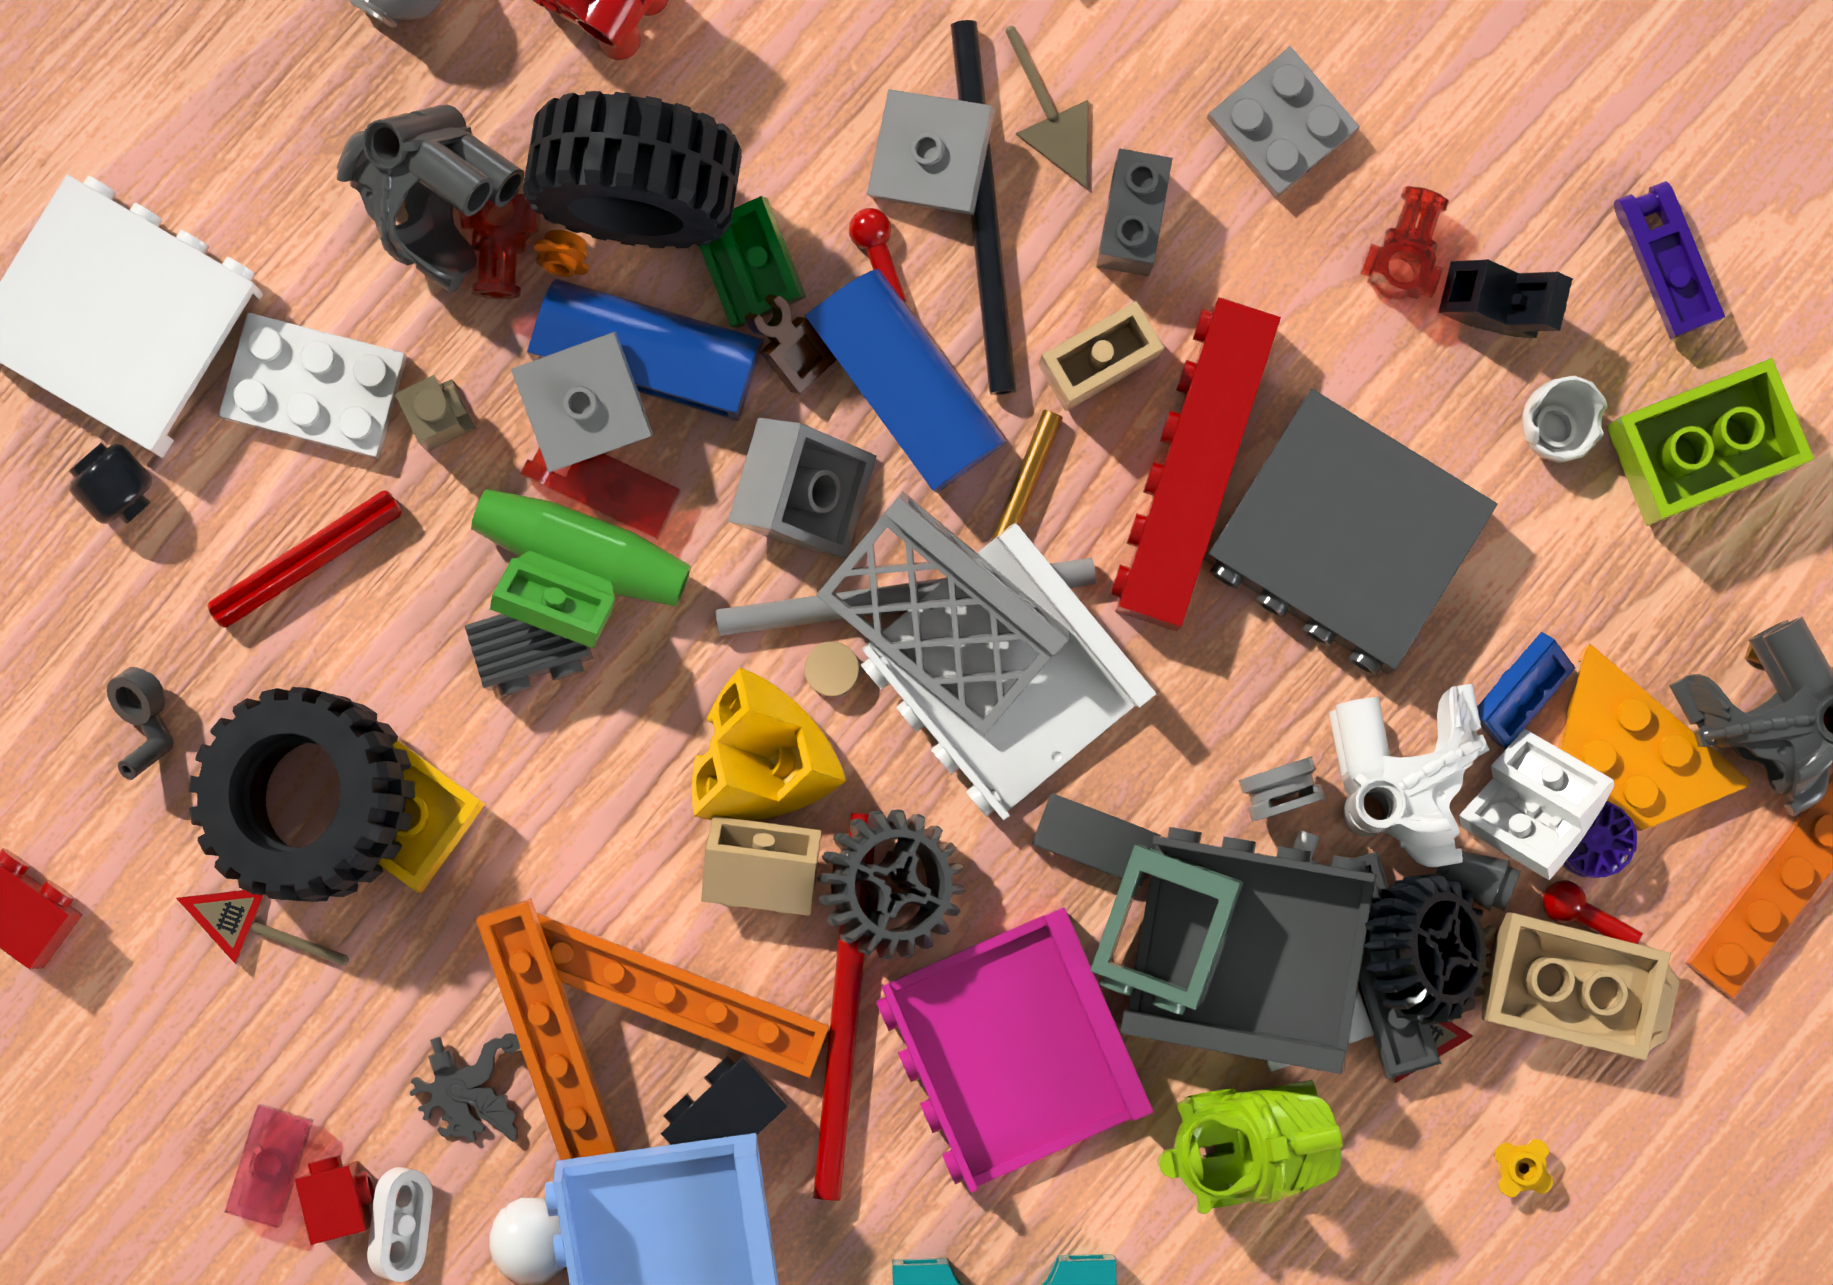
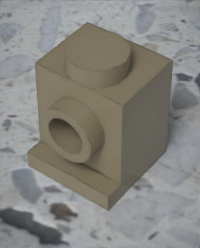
[395,375,476,452]

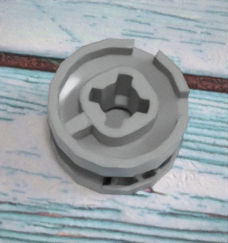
[1238,756,1325,822]

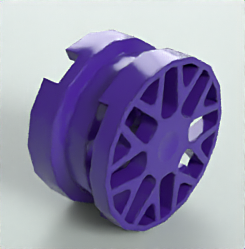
[1562,802,1637,878]

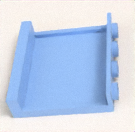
[545,1133,779,1285]

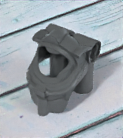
[337,104,525,293]
[1669,616,1833,817]

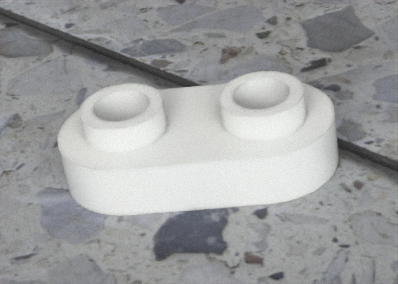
[367,1167,433,1282]

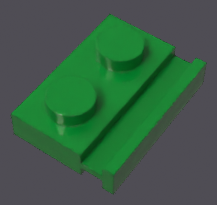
[700,196,806,328]

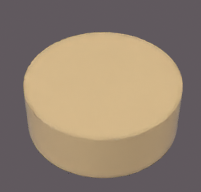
[804,641,859,697]

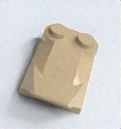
[1482,912,1680,1061]

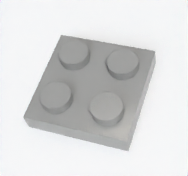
[1207,46,1360,199]

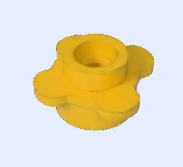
[1494,1139,1553,1197]

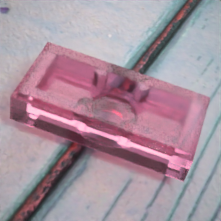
[224,1104,314,1228]

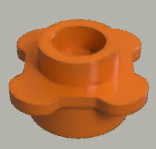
[534,230,589,277]

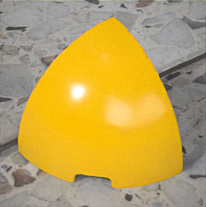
[692,667,846,821]

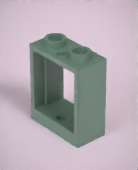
[1090,844,1244,1015]

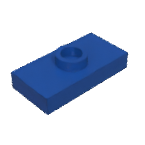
[1477,632,1576,749]

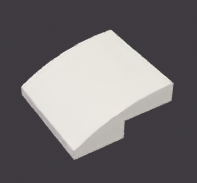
[1459,729,1615,880]

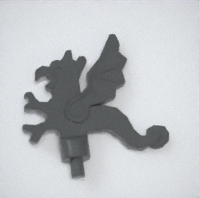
[410,1033,520,1142]

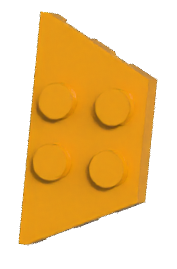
[1558,644,1751,831]

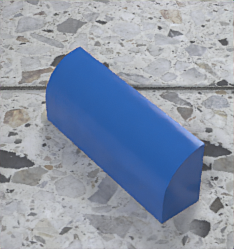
[805,269,1007,493]
[527,279,764,421]

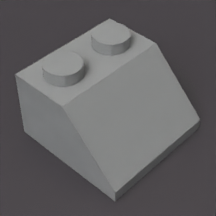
[728,418,877,559]

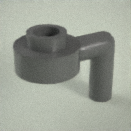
[107,667,173,780]

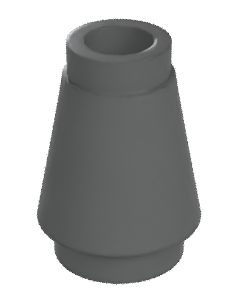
[1435,851,1521,911]

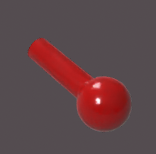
[849,208,907,302]
[1543,880,1644,944]

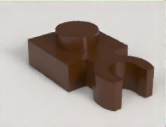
[745,294,837,394]

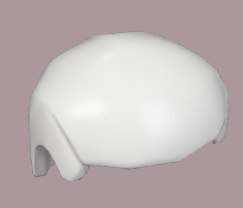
[1522,375,1608,463]
[489,1198,566,1285]

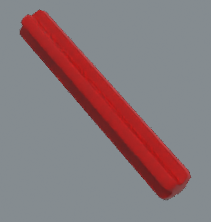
[207,490,402,628]

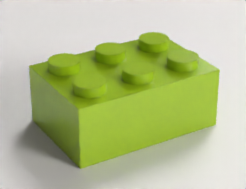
[1606,358,1814,526]

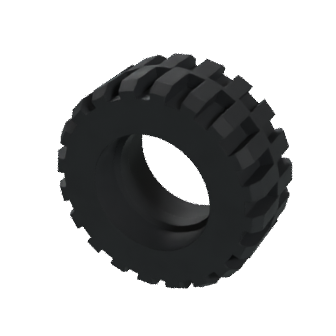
[523,91,742,248]
[189,687,415,902]

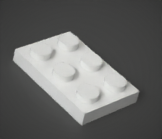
[219,312,408,460]

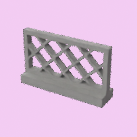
[816,491,1070,736]

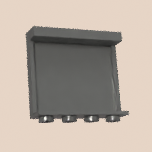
[1203,388,1498,676]
[1120,827,1377,1074]

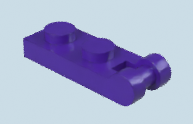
[1614,181,1725,340]

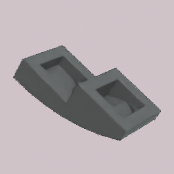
[1032,793,1161,886]

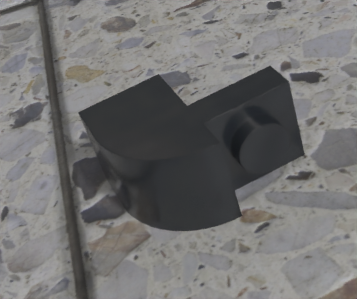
[1438,259,1573,338]

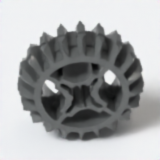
[817,809,966,959]

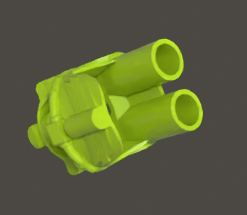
[1157,1080,1343,1214]

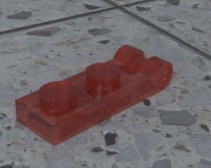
[520,447,681,540]

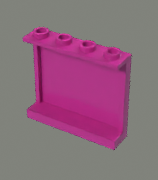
[876,907,1154,1193]

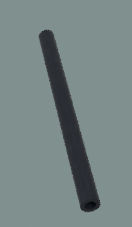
[950,20,1016,395]

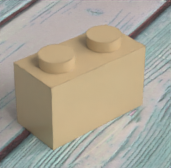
[1039,300,1164,412]
[701,816,822,916]

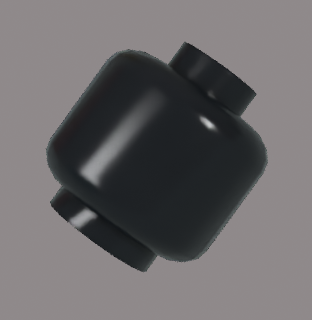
[69,442,152,524]

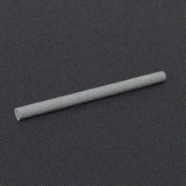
[715,558,1096,636]

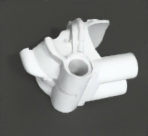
[1329,684,1489,867]

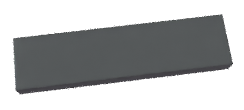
[1329,852,1441,1079]

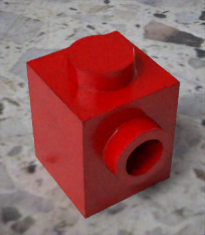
[295,1155,375,1245]

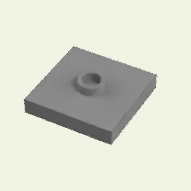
[867,89,995,215]
[511,332,654,472]

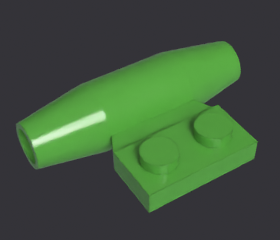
[471,489,691,649]

